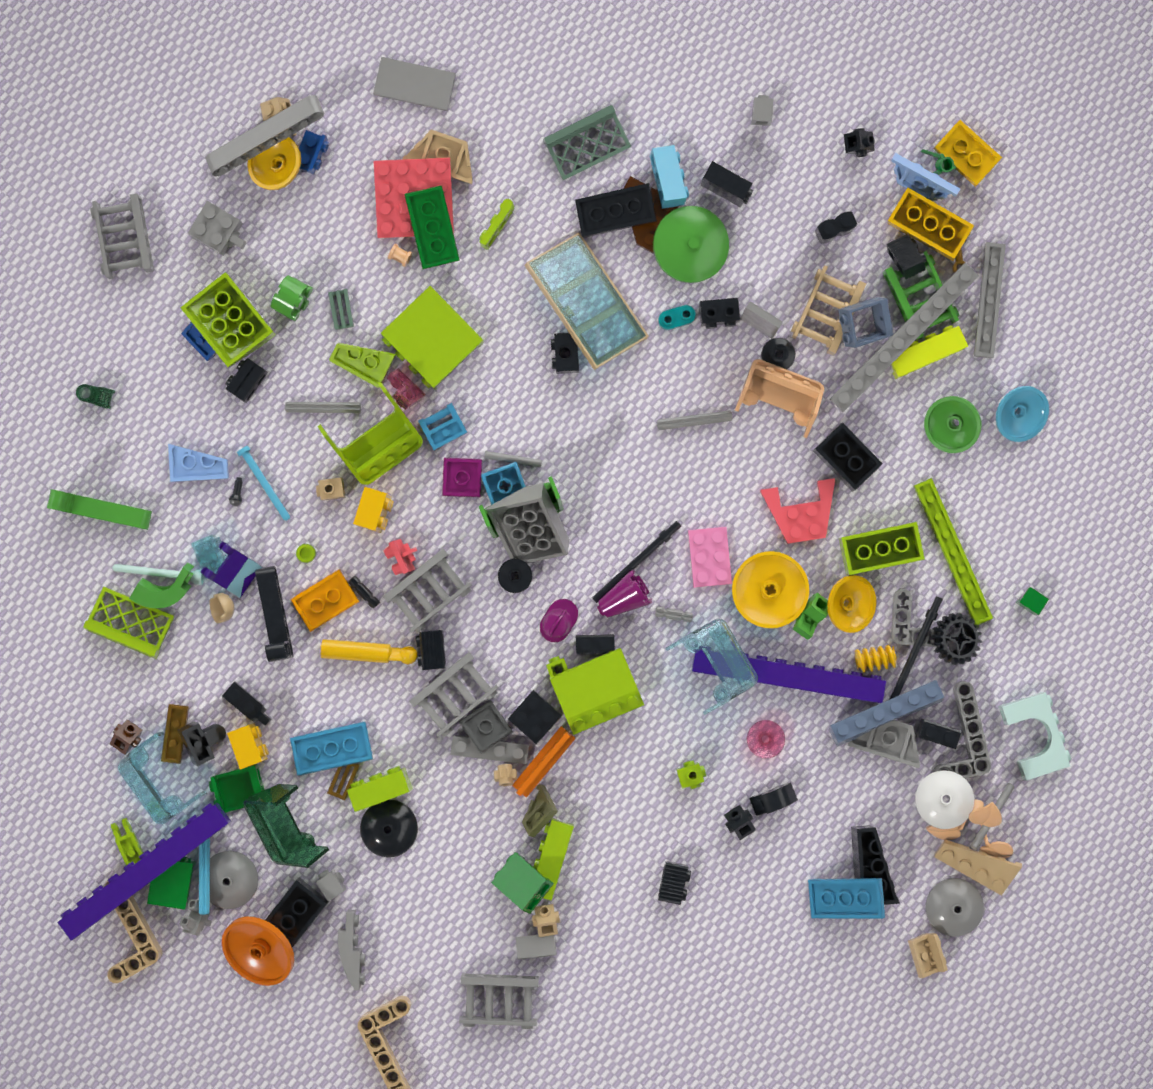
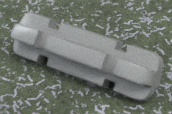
[655,606,693,623]

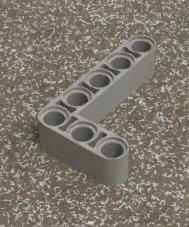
[933,681,991,779]

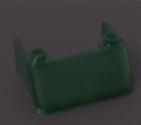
[243,784,329,868]

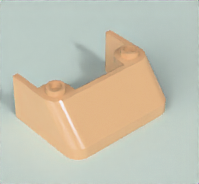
[735,359,824,438]

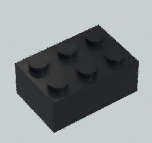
[813,422,883,492]
[265,877,329,948]

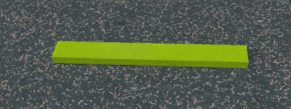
[913,478,993,625]

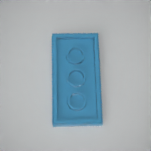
[290,722,373,776]
[808,878,885,919]

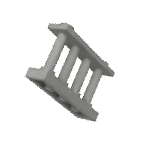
[90,193,154,279]
[382,549,472,633]
[409,652,499,737]
[459,973,539,1029]

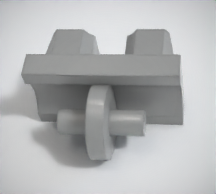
[179,899,212,936]

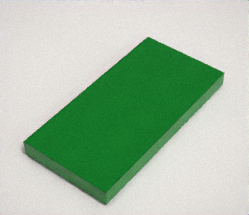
[405,185,460,269]

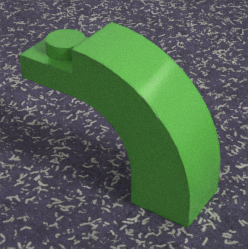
[129,562,194,608]

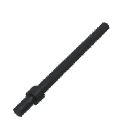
[592,521,681,603]
[889,596,943,700]

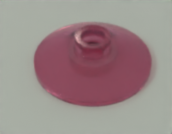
[747,720,785,759]

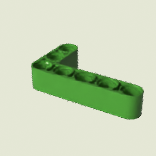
[47,489,152,530]

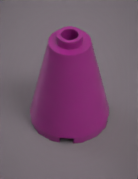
[597,570,652,618]

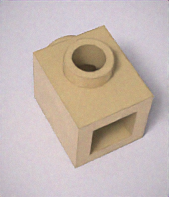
[316,478,346,501]

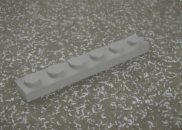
[974,242,1006,359]

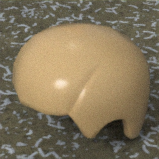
[209,593,234,623]

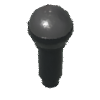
[229,477,243,506]

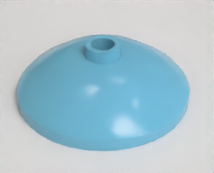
[996,386,1049,442]

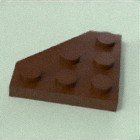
[623,176,679,254]

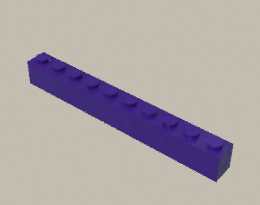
[691,646,886,703]
[57,803,232,941]

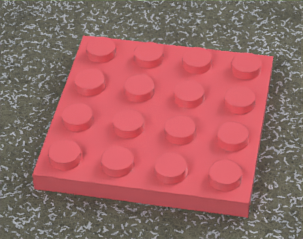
[374,158,454,238]

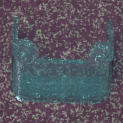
[665,618,758,715]
[118,731,207,824]

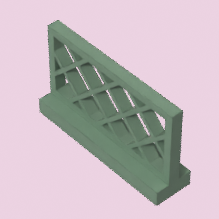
[543,105,631,180]

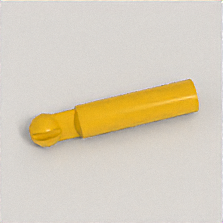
[321,639,417,665]

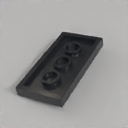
[575,183,657,238]

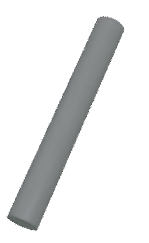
[484,451,542,467]

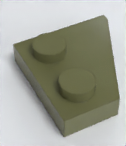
[522,784,558,837]

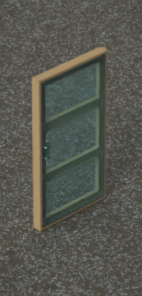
[524,232,649,370]

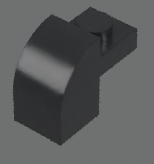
[749,782,798,816]

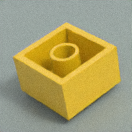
[227,723,269,769]

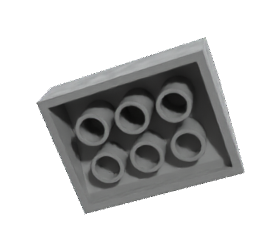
[486,483,570,563]

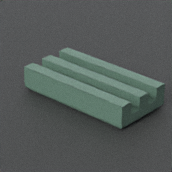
[328,289,354,330]

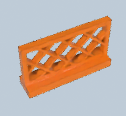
[512,726,576,798]

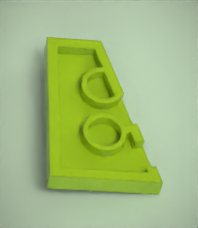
[329,343,396,388]

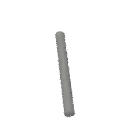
[970,783,1014,850]

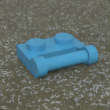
[418,403,468,451]

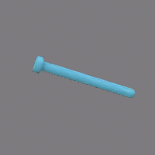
[237,446,290,521]

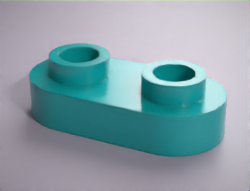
[658,305,696,330]

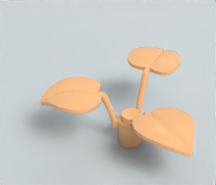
[926,799,1013,858]

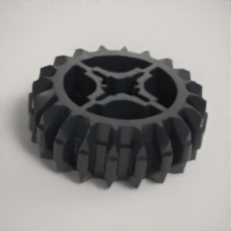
[931,613,983,665]

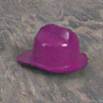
[540,599,578,642]

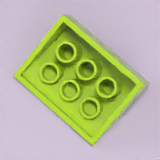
[180,272,276,368]
[549,648,644,735]

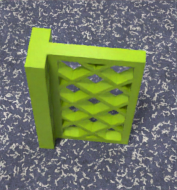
[83,586,174,659]

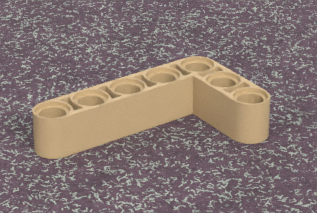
[105,881,162,983]
[358,996,411,1089]

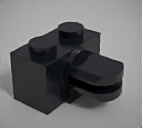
[177,721,226,767]

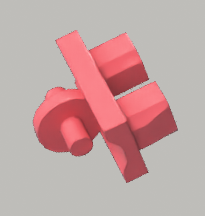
[383,539,418,575]

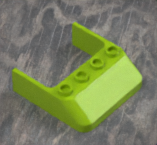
[317,381,423,485]

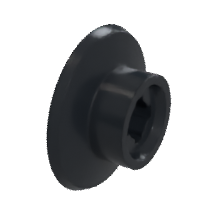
[761,338,796,369]
[498,559,532,593]

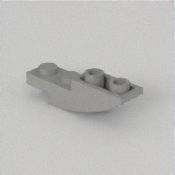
[338,909,365,991]

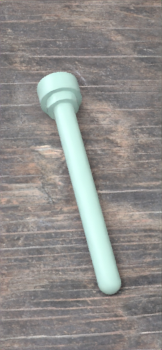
[112,564,205,585]

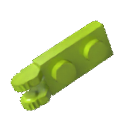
[479,198,515,250]
[111,818,143,866]

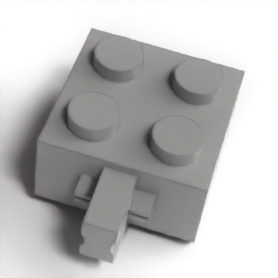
[187,201,246,256]

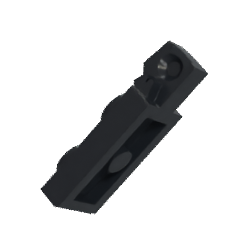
[222,681,272,726]

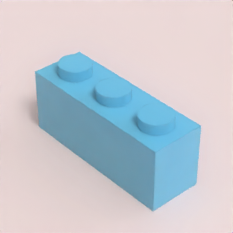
[649,145,689,209]

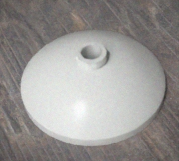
[915,770,974,829]

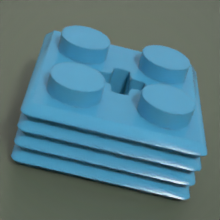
[481,462,526,505]

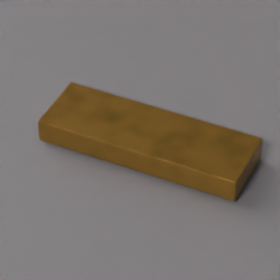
[161,704,189,764]

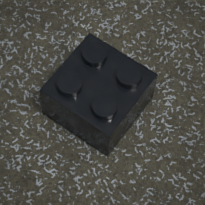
[508,689,562,745]

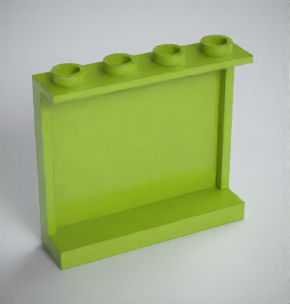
[381,286,484,390]

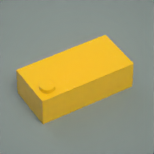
[887,187,974,261]

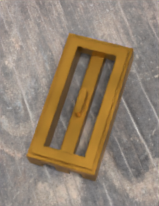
[327,763,360,801]

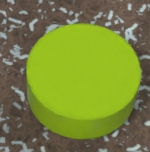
[296,544,316,563]

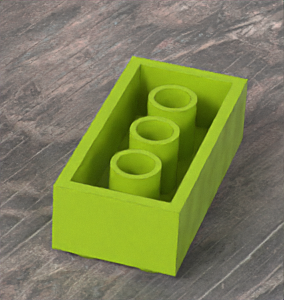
[838,522,925,576]

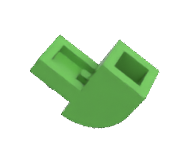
[793,593,828,640]

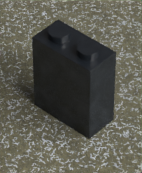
[701,161,754,208]

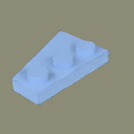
[168,444,229,482]

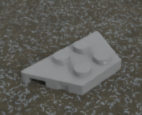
[848,720,920,768]

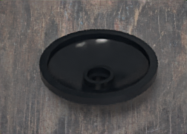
[360,799,418,858]

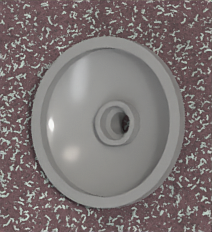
[210,851,258,909]
[926,878,984,937]

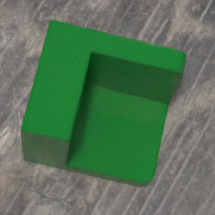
[1016,587,1049,615]

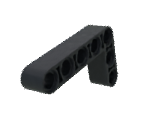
[255,566,294,662]

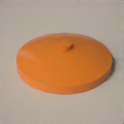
[222,916,295,986]

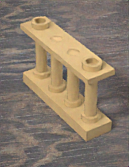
[791,265,866,356]

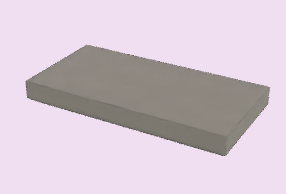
[373,57,456,111]
[740,302,782,339]

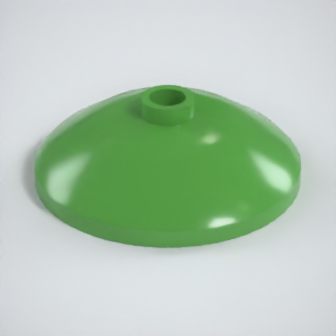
[924,396,982,453]

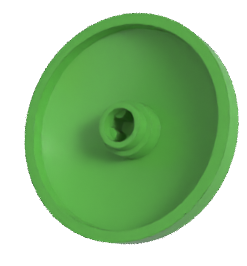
[653,206,729,283]

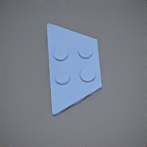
[891,153,960,201]

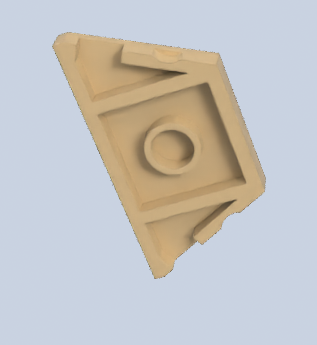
[402,129,473,185]

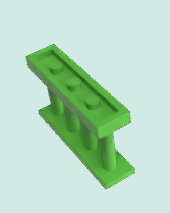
[882,251,959,341]

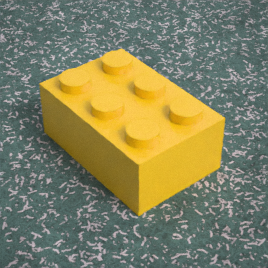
[353,487,394,533]

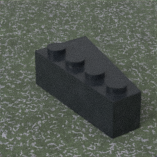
[851,825,900,905]

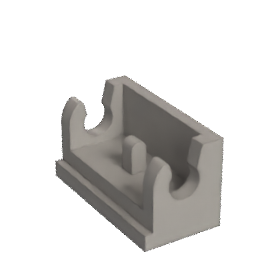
[515,935,557,960]

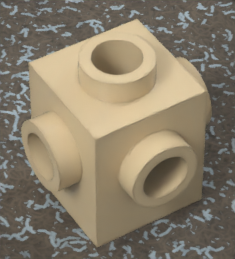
[532,904,560,937]

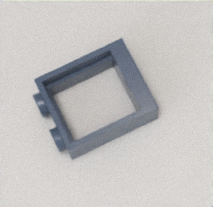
[838,297,893,348]

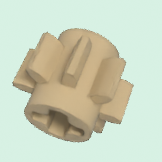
[494,764,517,786]

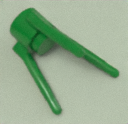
[921,149,956,175]

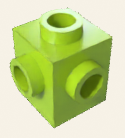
[676,760,706,789]

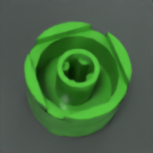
[271,275,313,321]

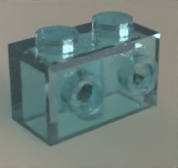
[191,534,227,579]

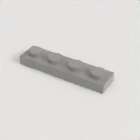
[450,735,529,764]

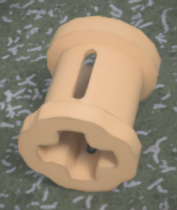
[388,243,413,267]

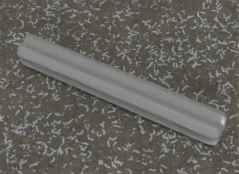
[285,402,361,413]
[657,410,732,430]

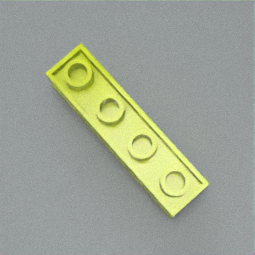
[891,325,968,380]

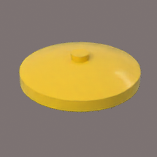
[732,551,809,628]

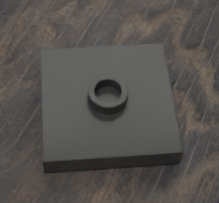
[459,700,513,754]

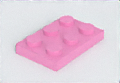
[688,527,732,588]

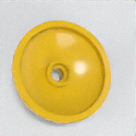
[247,137,301,190]
[827,575,876,633]

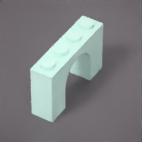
[998,692,1071,781]

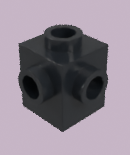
[844,128,875,157]
[724,805,756,840]

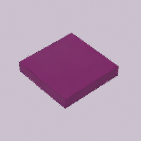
[442,458,482,498]

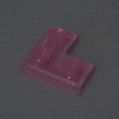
[387,368,426,410]

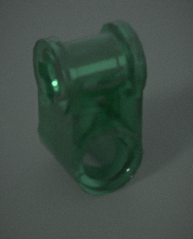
[76,384,115,409]

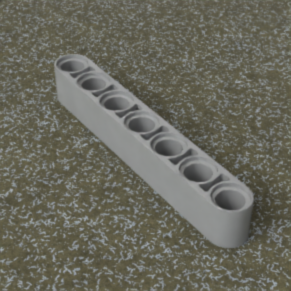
[205,95,324,177]

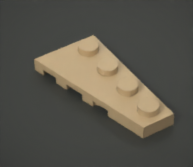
[934,840,1022,896]

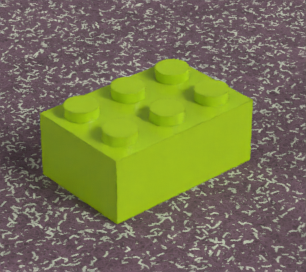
[347,766,413,812]

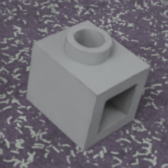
[751,95,774,126]
[316,869,347,902]

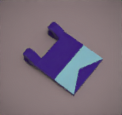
[201,541,262,598]

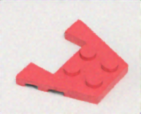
[760,478,835,544]

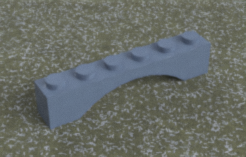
[829,680,944,747]

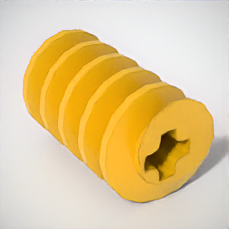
[854,645,896,673]

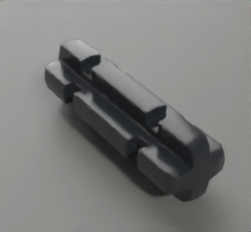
[348,576,380,608]

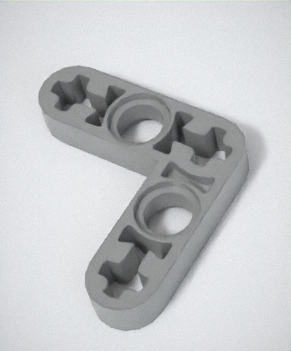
[891,589,947,647]

